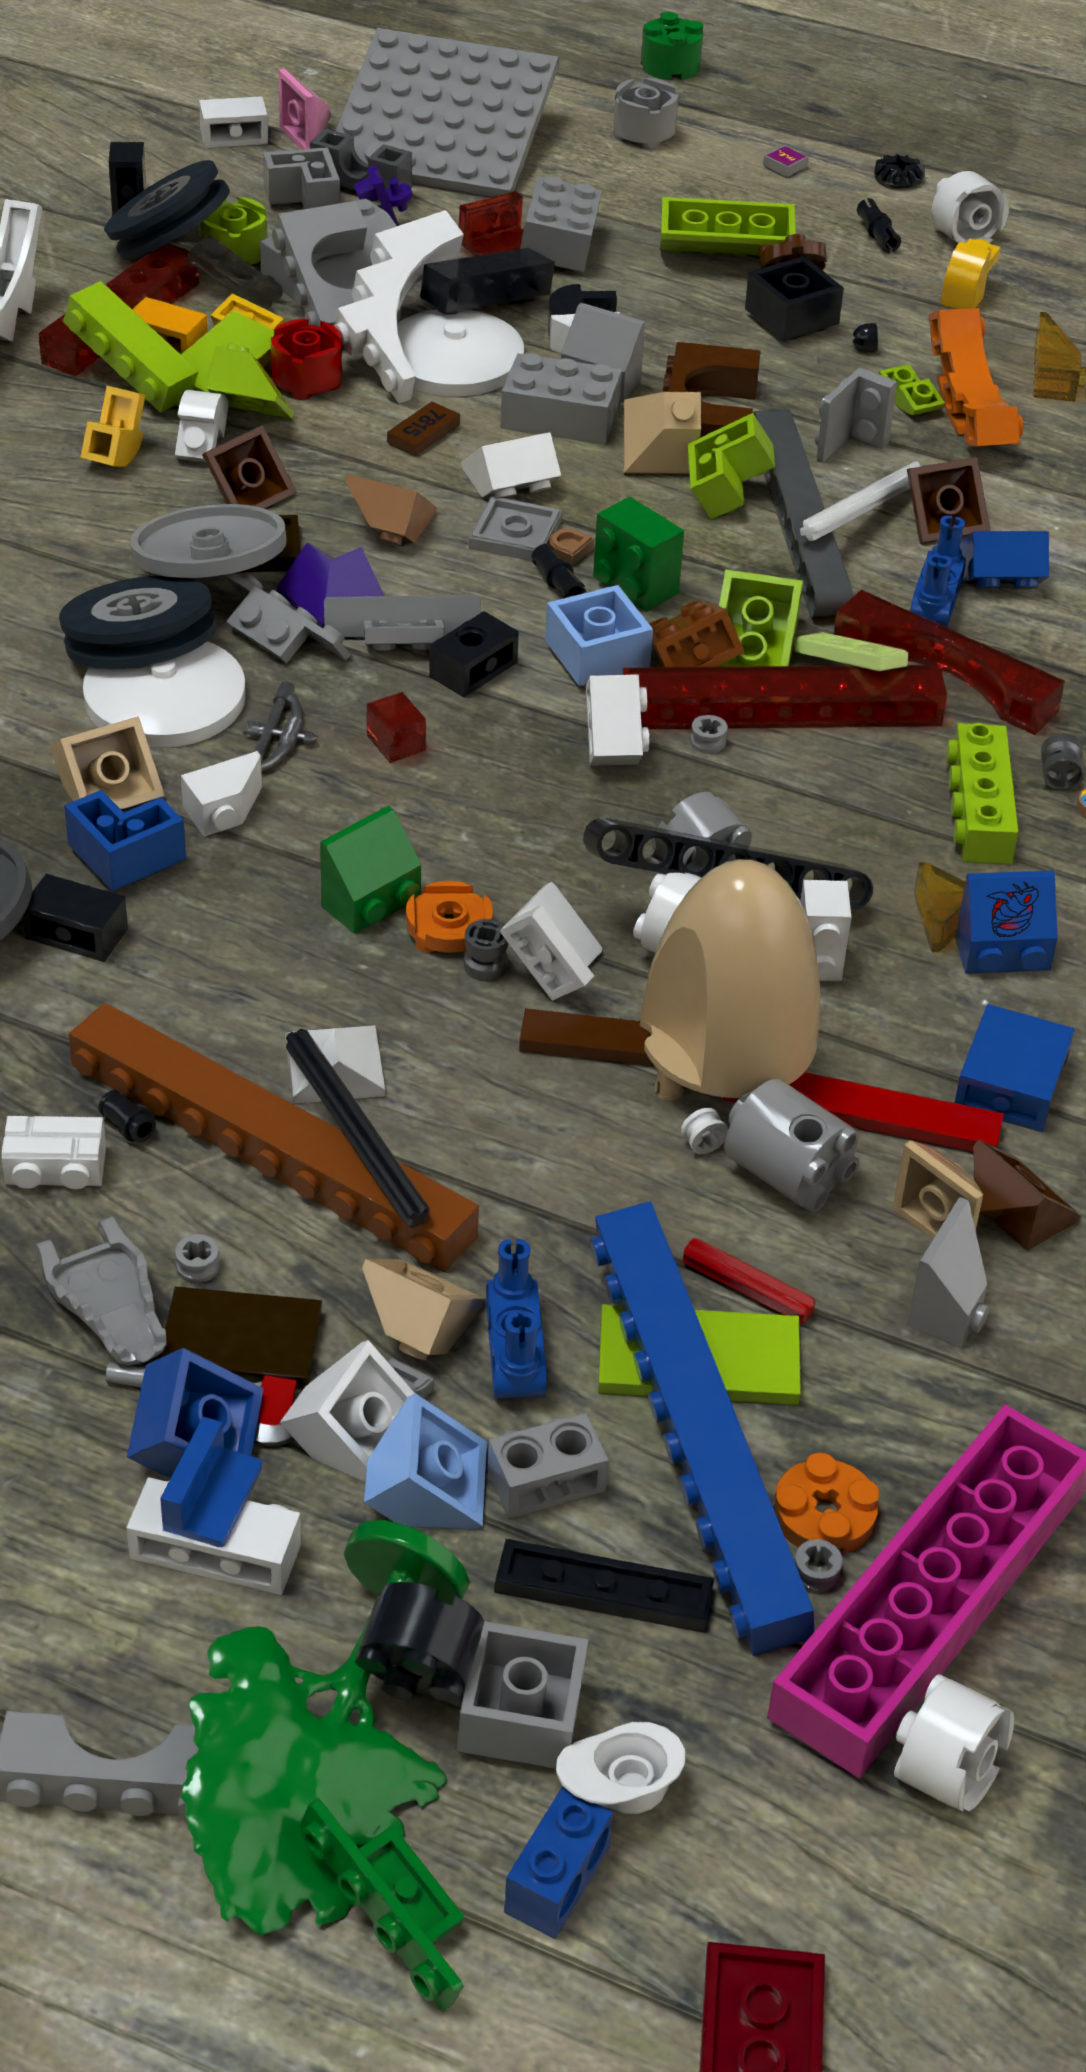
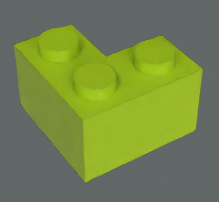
[688,413,775,520]

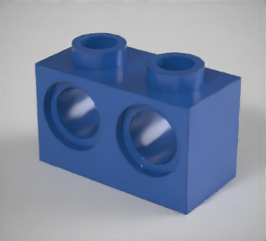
[504,1787,613,1939]

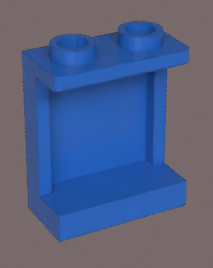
[954,1004,1075,1133]

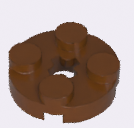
[759,234,827,270]

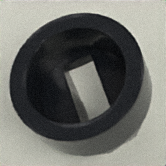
[853,323,878,352]

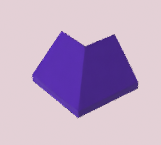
[277,542,384,628]

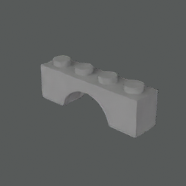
[0,1711,199,1818]

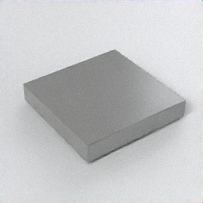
[469,496,562,561]

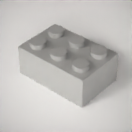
[520,176,602,272]
[500,353,622,445]

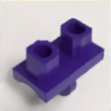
[354,165,413,226]

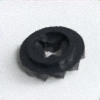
[874,154,925,188]

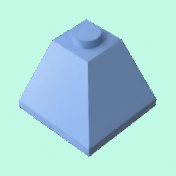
[364,1393,487,1530]

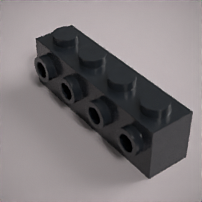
[420,248,555,315]

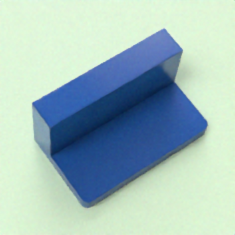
[160,1417,262,1547]

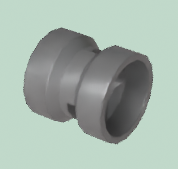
[1041,733,1085,791]
[464,919,508,981]

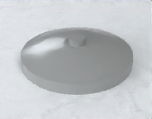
[130,504,287,578]

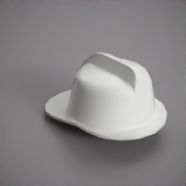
[556,1722,685,1814]

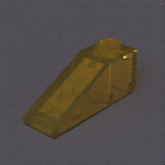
[1033,312,1086,402]

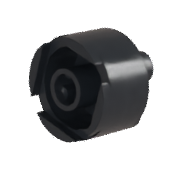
[355,1582,484,1703]

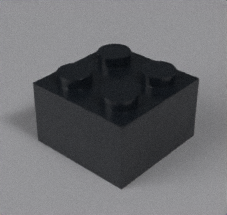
[745,256,844,341]

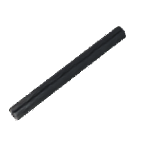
[286,1029,430,1228]

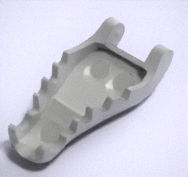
[34,1216,167,1366]

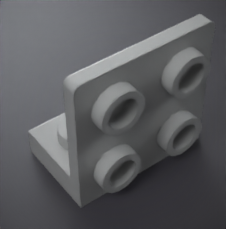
[815,367,897,462]

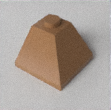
[345,474,437,546]

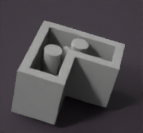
[263,147,340,209]

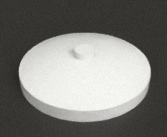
[397,309,524,397]
[83,641,245,748]

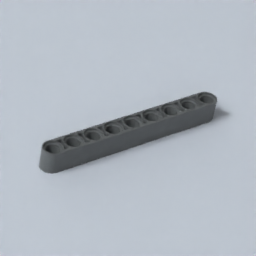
[753,409,853,618]

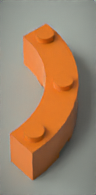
[929,308,1023,446]

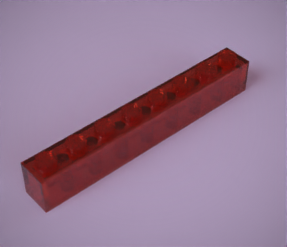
[622,665,948,729]

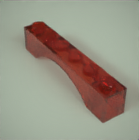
[834,589,1065,735]

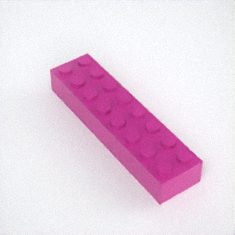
[767,1404,1086,1779]

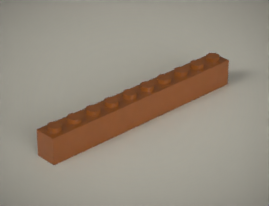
[69,1002,479,1272]

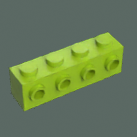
[63,281,199,413]
[946,723,1019,864]

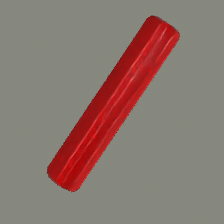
[682,1238,816,1324]

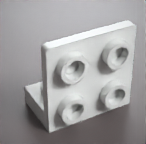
[500,882,602,1001]

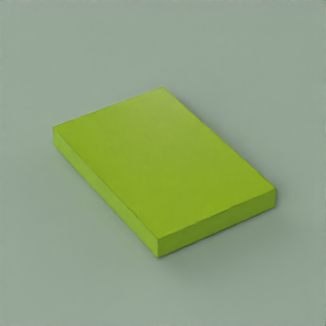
[181,310,274,392]

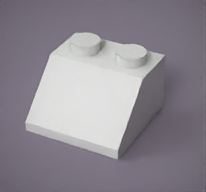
[461,432,561,499]

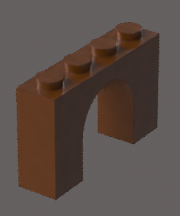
[663,342,761,438]

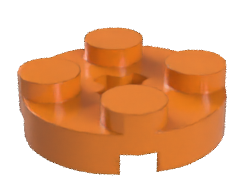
[406,881,493,953]
[774,1452,879,1554]

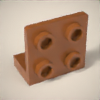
[649,599,745,687]

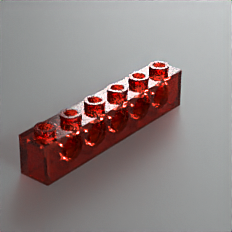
[39,243,199,377]

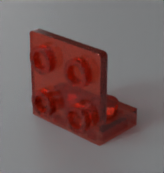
[458,191,524,256]

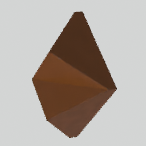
[202,425,297,509]
[907,457,990,543]
[973,1139,1081,1251]

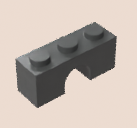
[310,128,412,193]

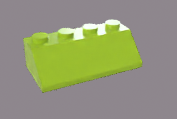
[659,197,796,257]

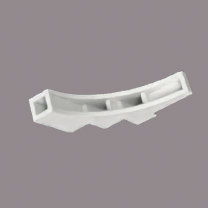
[0,199,42,342]
[334,210,464,404]

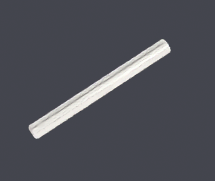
[800,461,920,541]

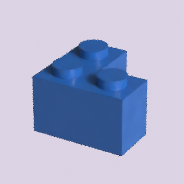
[64,790,186,892]

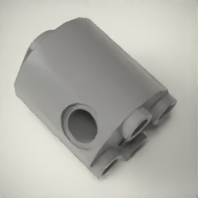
[724,1078,860,1213]

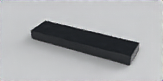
[494,1539,715,1633]

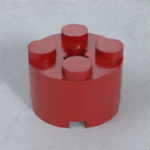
[271,319,342,400]

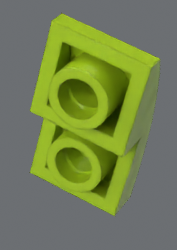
[878,364,945,415]

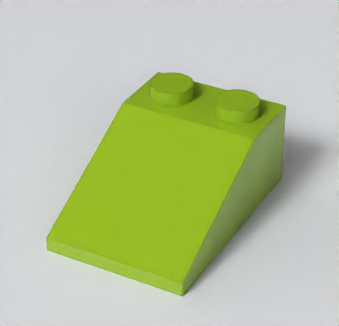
[706,569,803,691]

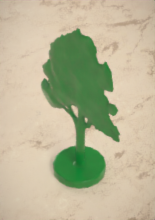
[181,1520,470,1935]

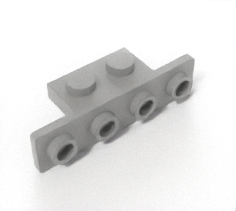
[225,573,351,664]
[324,595,481,650]

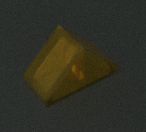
[914,862,965,952]

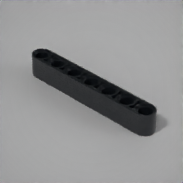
[583,818,873,909]

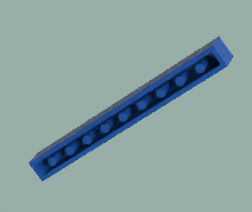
[590,1201,815,1656]

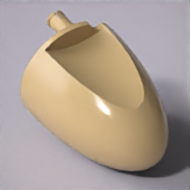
[640,859,820,1101]

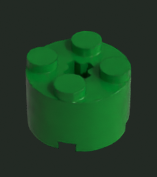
[641,12,703,80]

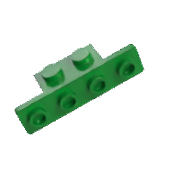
[300,1798,465,2012]

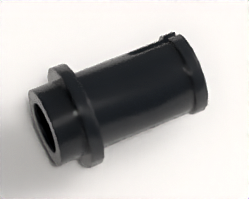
[98,1089,156,1142]

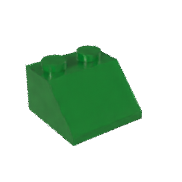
[320,806,421,934]

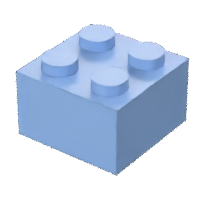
[545,585,653,686]

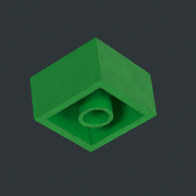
[593,496,685,611]

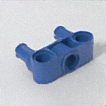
[908,515,967,631]
[486,1239,546,1399]

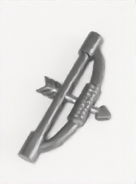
[243,681,318,772]

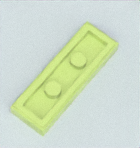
[794,632,908,671]

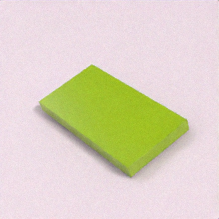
[598,1304,801,1405]

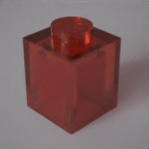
[367,692,426,763]

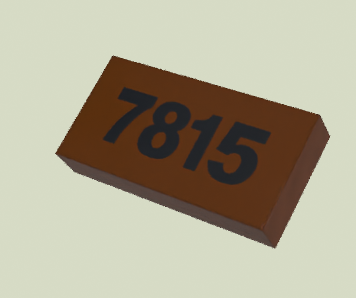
[387,401,460,456]

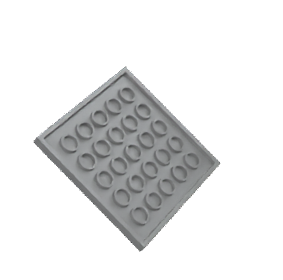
[336,28,559,200]

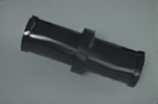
[856,198,901,253]
[531,544,586,599]

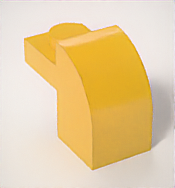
[940,238,1001,309]
[80,386,146,467]

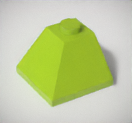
[206,343,294,420]

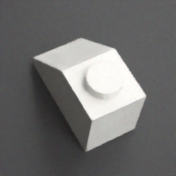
[181,751,262,837]

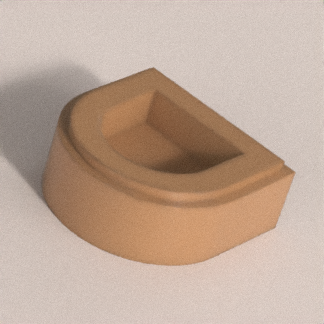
[549,529,594,567]

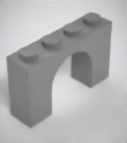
[272,200,401,326]

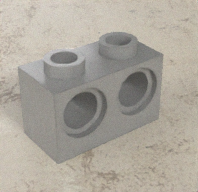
[487,1413,609,1519]

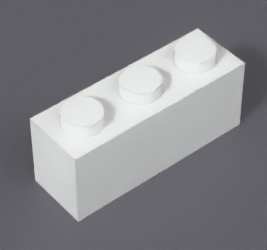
[126,1477,301,1595]

